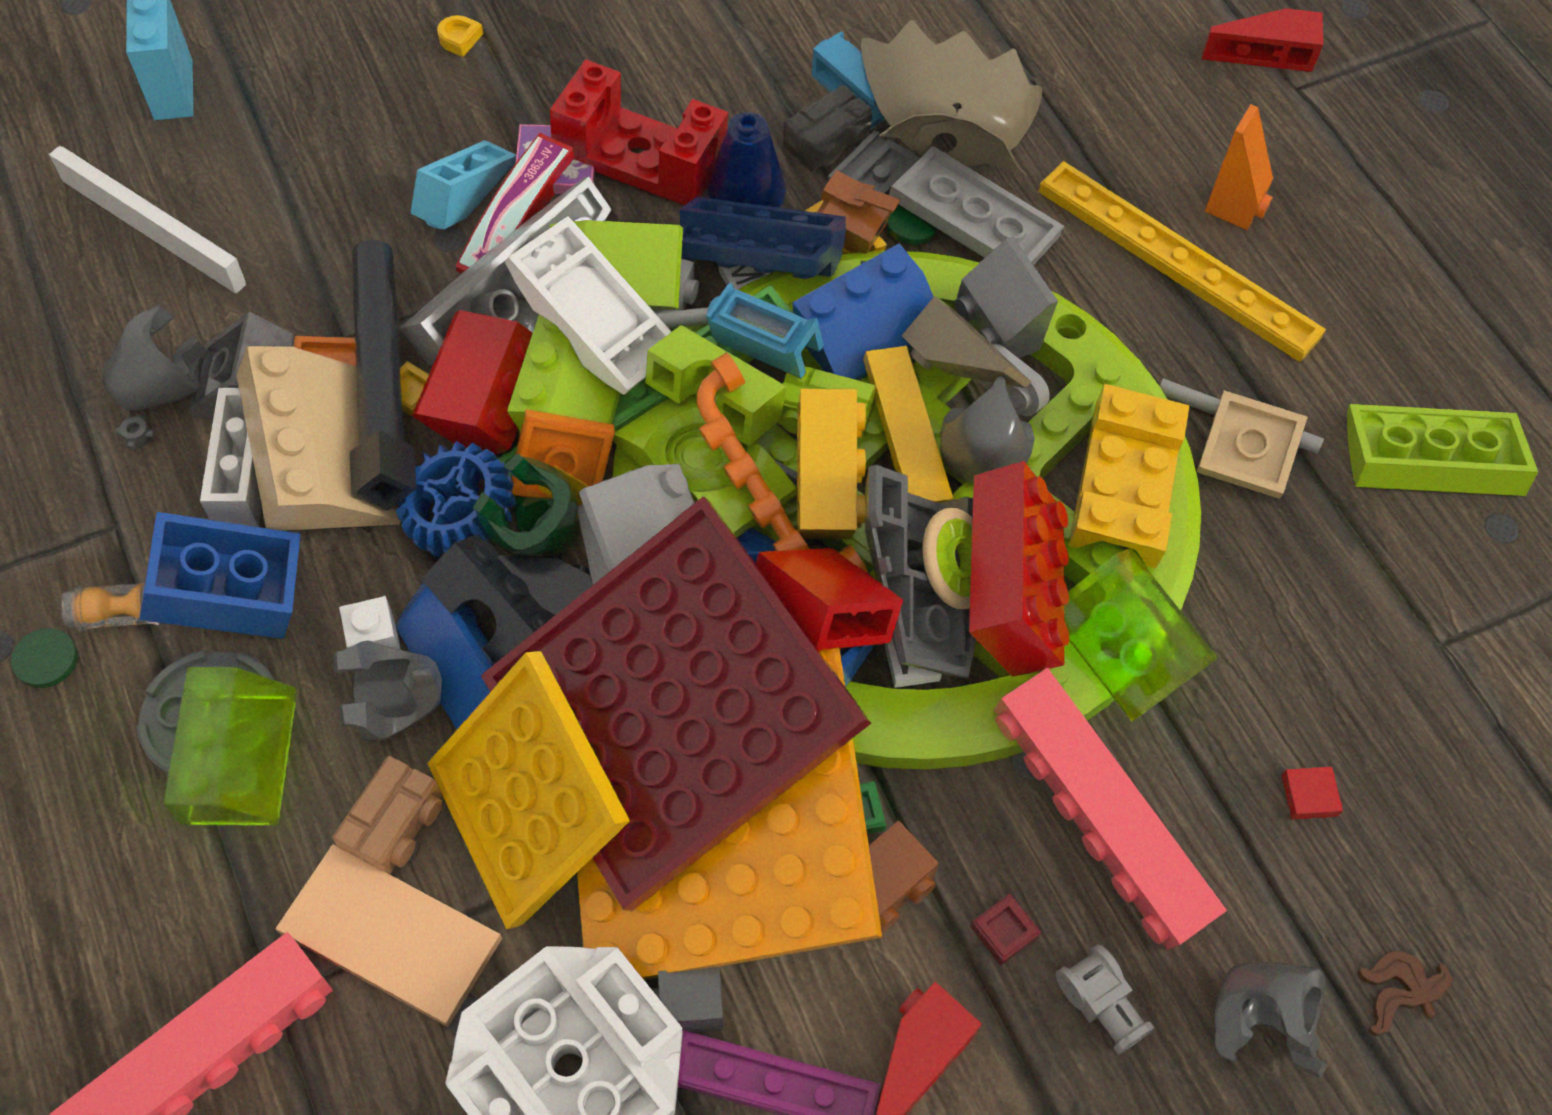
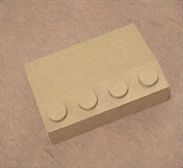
[237,346,400,531]

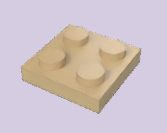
[1196,390,1307,499]

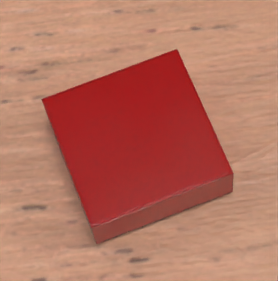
[1281,767,1343,820]

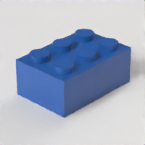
[139,512,300,639]

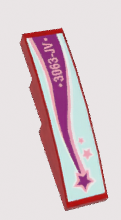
[455,132,575,274]

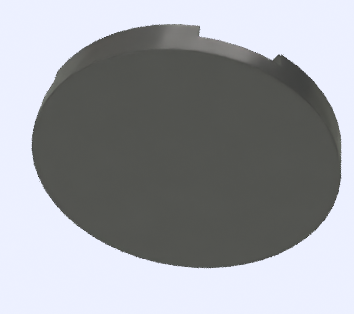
[136,650,284,785]

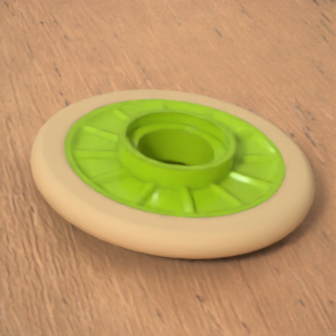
[923,508,973,609]

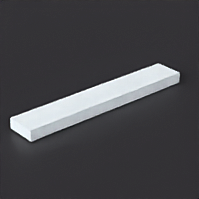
[49,146,246,294]

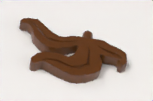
[1357,951,1453,1036]

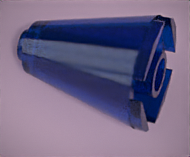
[708,112,786,208]

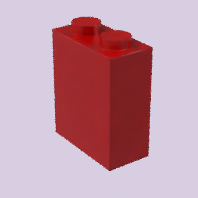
[756,548,903,650]

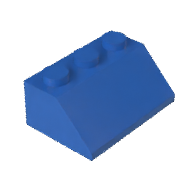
[792,243,933,381]

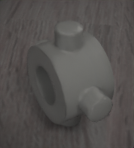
[116,415,155,450]

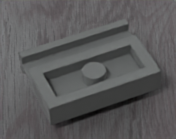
[827,130,920,195]

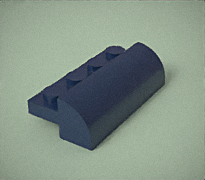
[680,197,846,279]

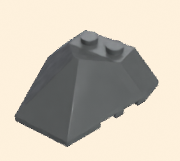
[865,465,976,678]

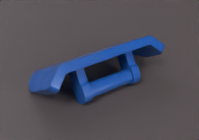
[396,583,495,729]

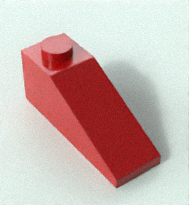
[1202,8,1323,72]
[875,981,982,1115]

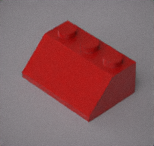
[412,310,533,455]

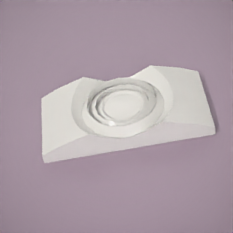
[505,216,671,395]

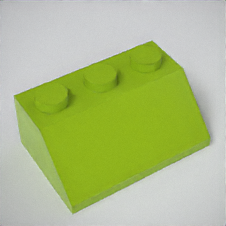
[507,315,621,432]

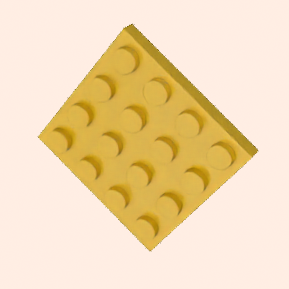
[427,651,630,930]

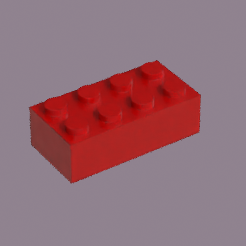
[969,461,1069,677]

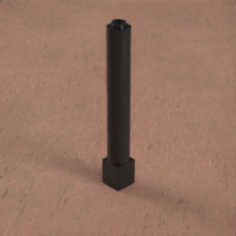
[350,240,417,511]

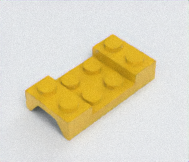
[1068,384,1190,569]

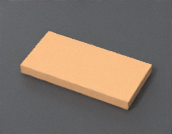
[275,844,502,1027]

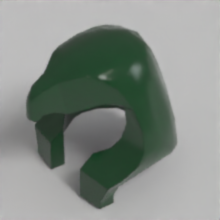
[473,453,579,557]

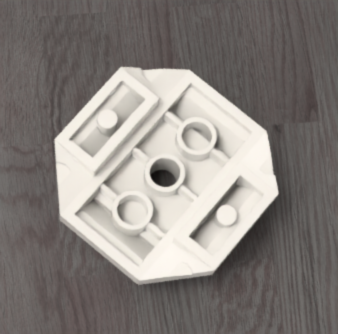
[445,946,683,1115]

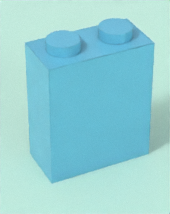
[126,0,193,120]

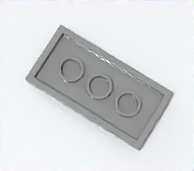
[889,146,1064,265]

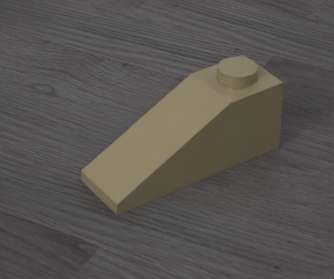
[902,296,1031,388]

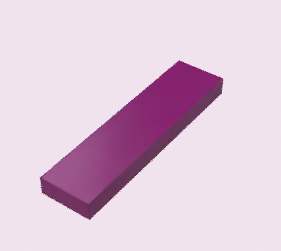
[678,1030,881,1115]

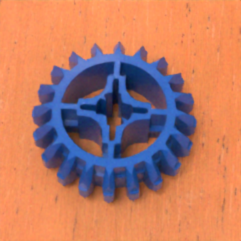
[396,441,517,558]

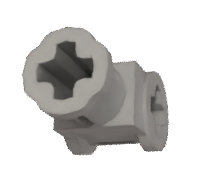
[1056,944,1155,1055]

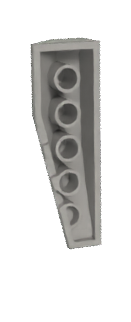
[399,176,611,366]

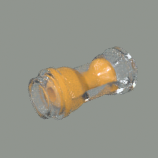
[62,583,165,631]

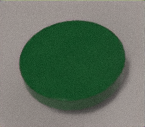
[885,204,937,245]
[11,628,78,688]

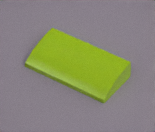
[1347,404,1538,496]

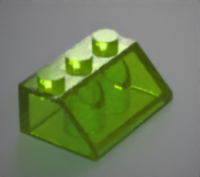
[1064,548,1218,722]
[163,667,297,825]

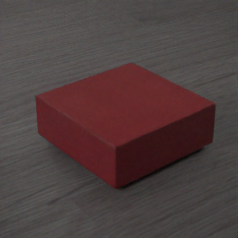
[970,894,1041,965]

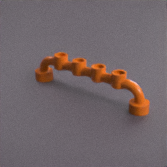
[697,352,869,574]

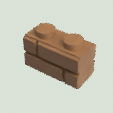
[332,756,443,874]

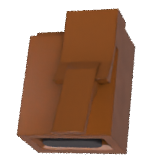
[816,170,901,254]

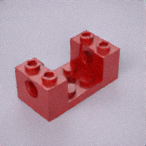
[550,59,729,206]

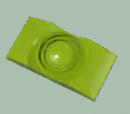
[613,395,797,538]

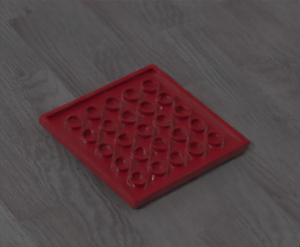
[481,496,872,912]

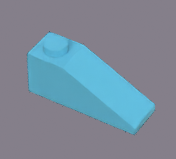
[410,140,516,230]

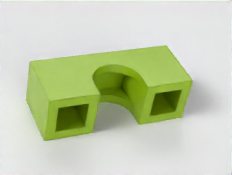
[645,325,786,446]

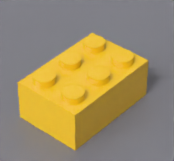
[797,389,866,539]

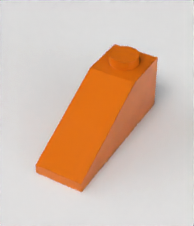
[1204,104,1273,231]

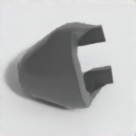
[102,304,207,411]
[940,376,1035,484]
[333,640,442,741]
[1214,962,1327,1078]

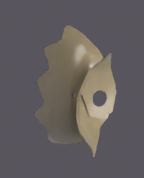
[861,20,1042,176]

